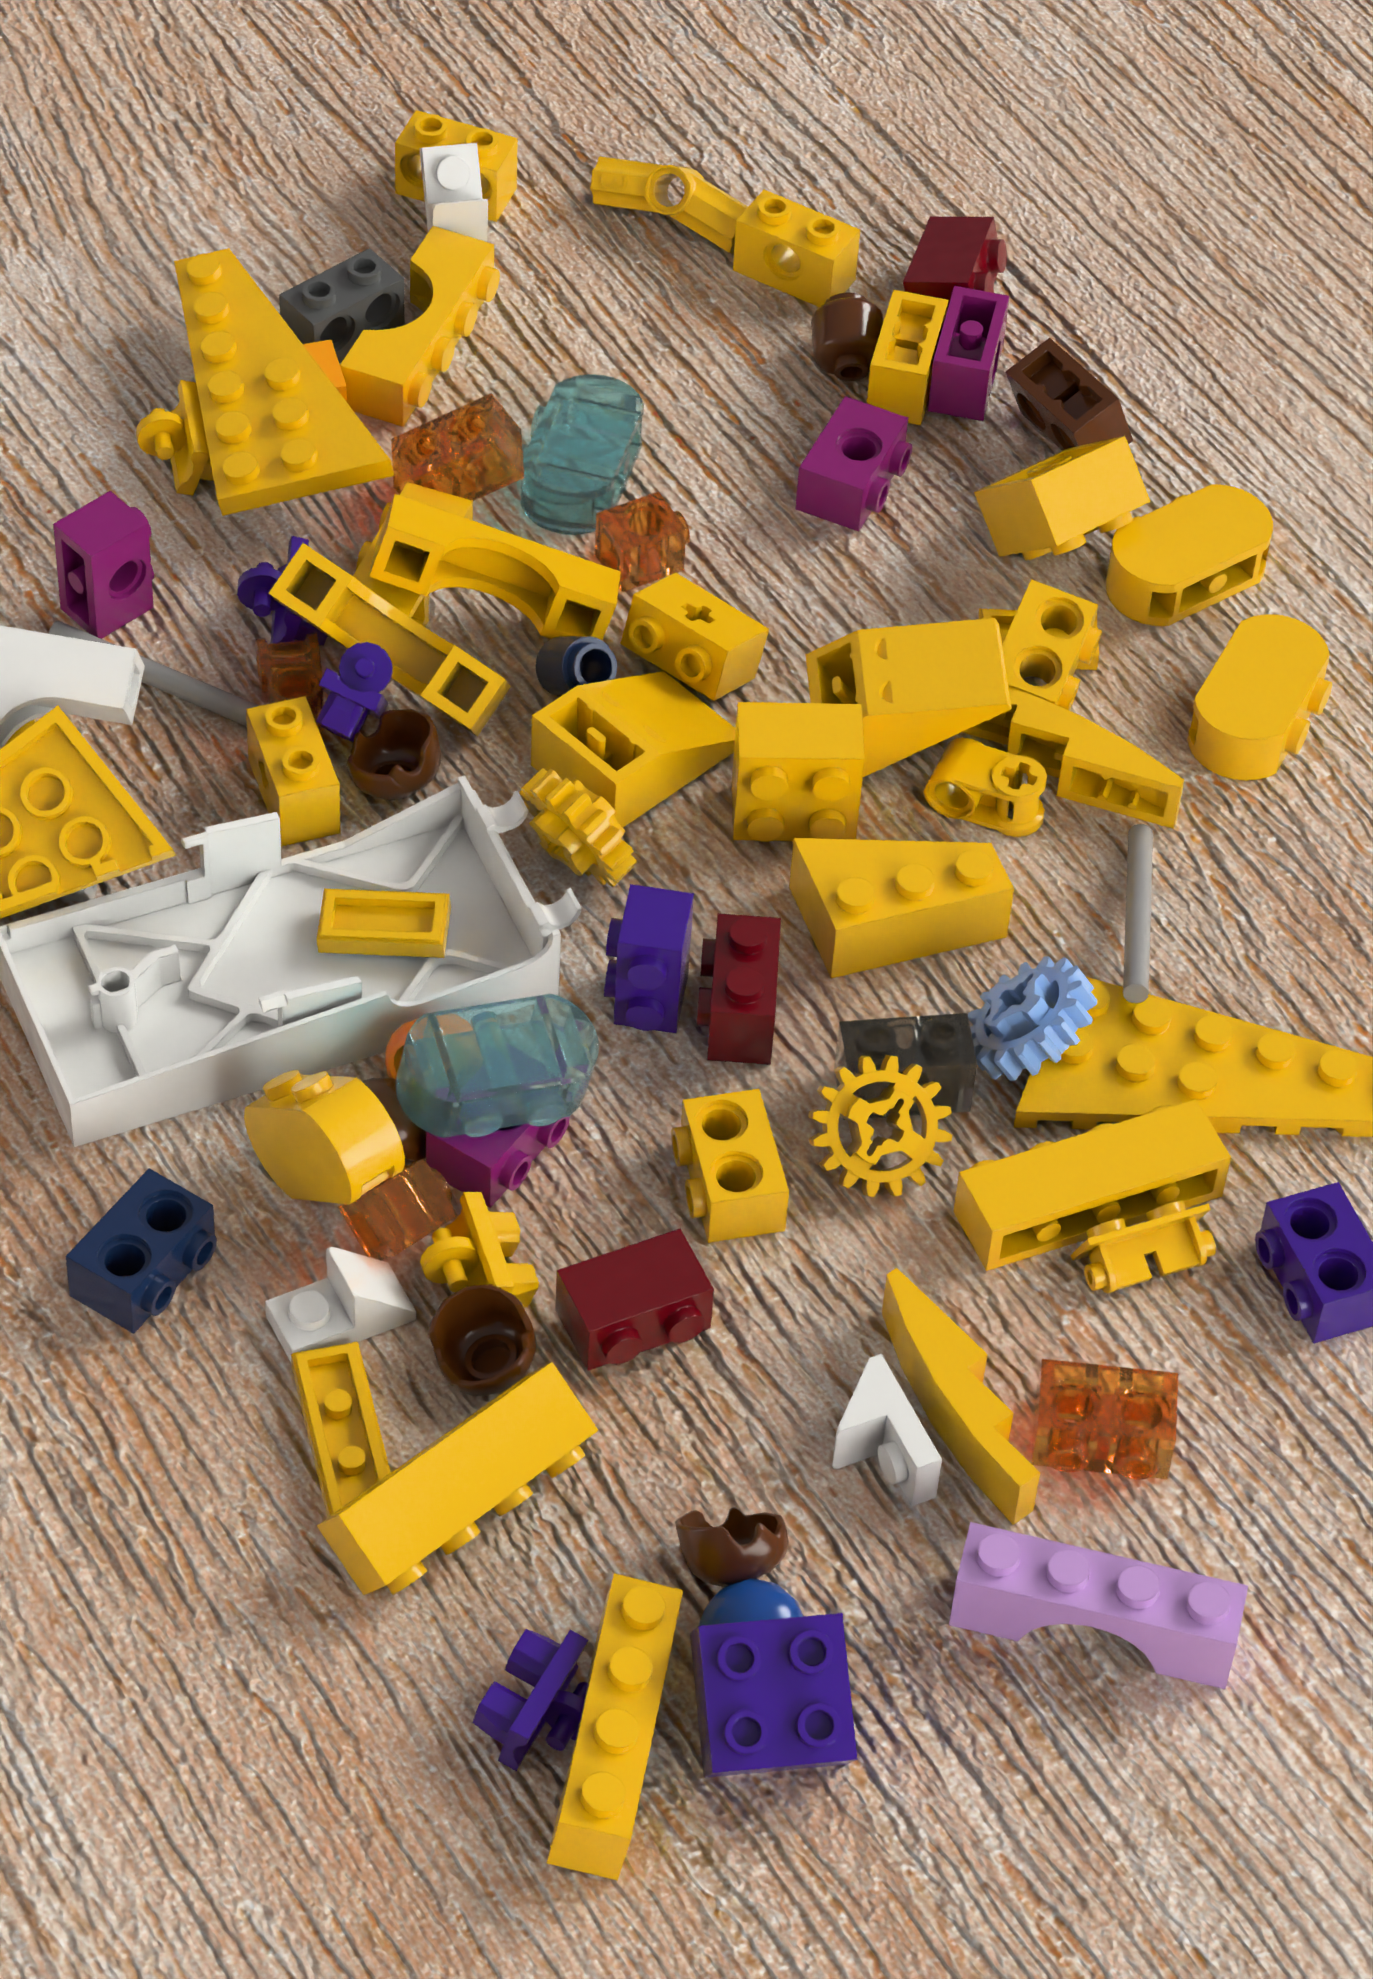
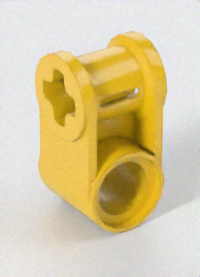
[924,737,1047,837]

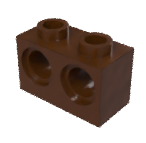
[1006,338,1133,451]

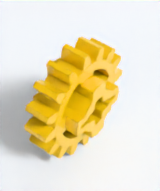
[519,768,637,887]
[808,1055,953,1197]

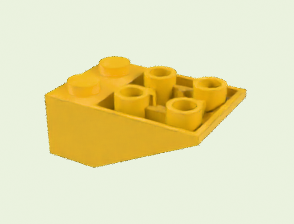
[805,618,1012,777]
[531,671,736,828]

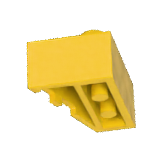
[789,838,1014,979]

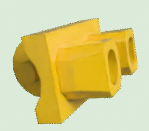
[136,380,214,496]
[420,1192,539,1308]

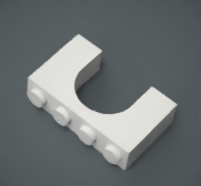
[0,625,145,902]

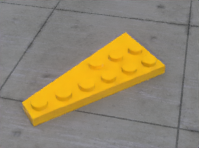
[174,248,395,516]
[0,705,176,919]
[1013,977,1373,1137]

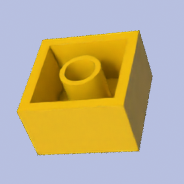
[974,436,1150,561]
[731,702,865,842]

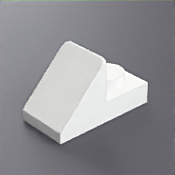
[420,143,488,242]
[265,1247,416,1362]
[832,1354,942,1507]

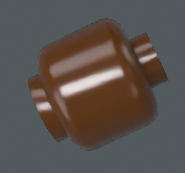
[811,293,884,381]

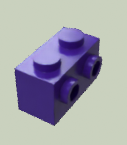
[604,884,694,1033]

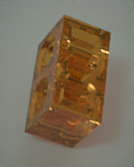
[391,393,525,501]
[1031,1359,1178,1480]

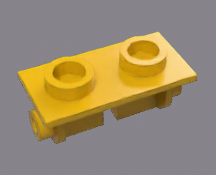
[1070,1201,1216,1294]

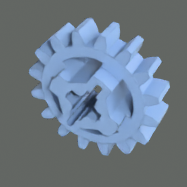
[962,956,1097,1081]

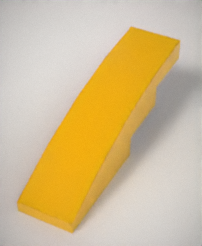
[962,686,1184,829]
[882,1267,1040,1525]

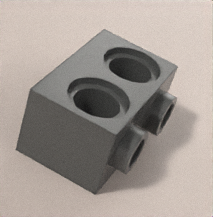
[279,248,405,363]

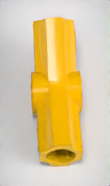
[590,156,748,254]

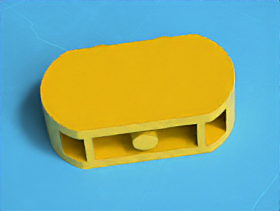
[1106,484,1273,626]
[1187,614,1332,781]
[244,1070,405,1205]

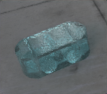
[513,374,644,535]
[395,994,599,1138]

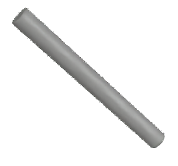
[48,621,259,726]
[1123,824,1153,1003]

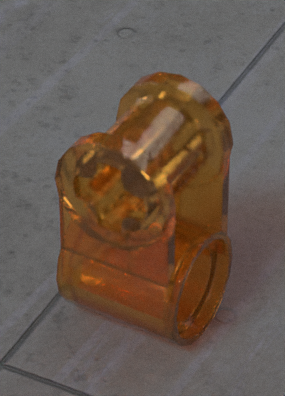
[255,633,324,735]

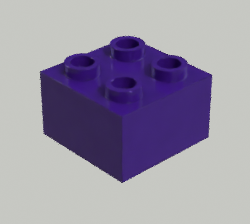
[690,1613,858,1778]

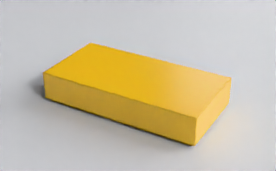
[316,888,451,958]

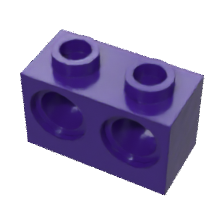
[1255,1182,1373,1344]

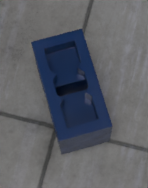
[66,1168,217,1334]

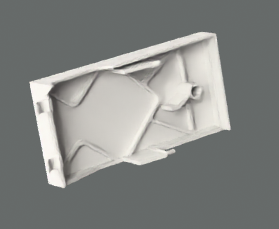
[0,775,582,1147]

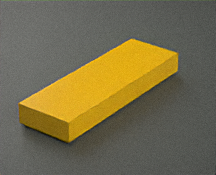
[291,1342,391,1518]

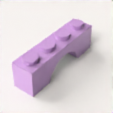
[949,1522,1248,1689]

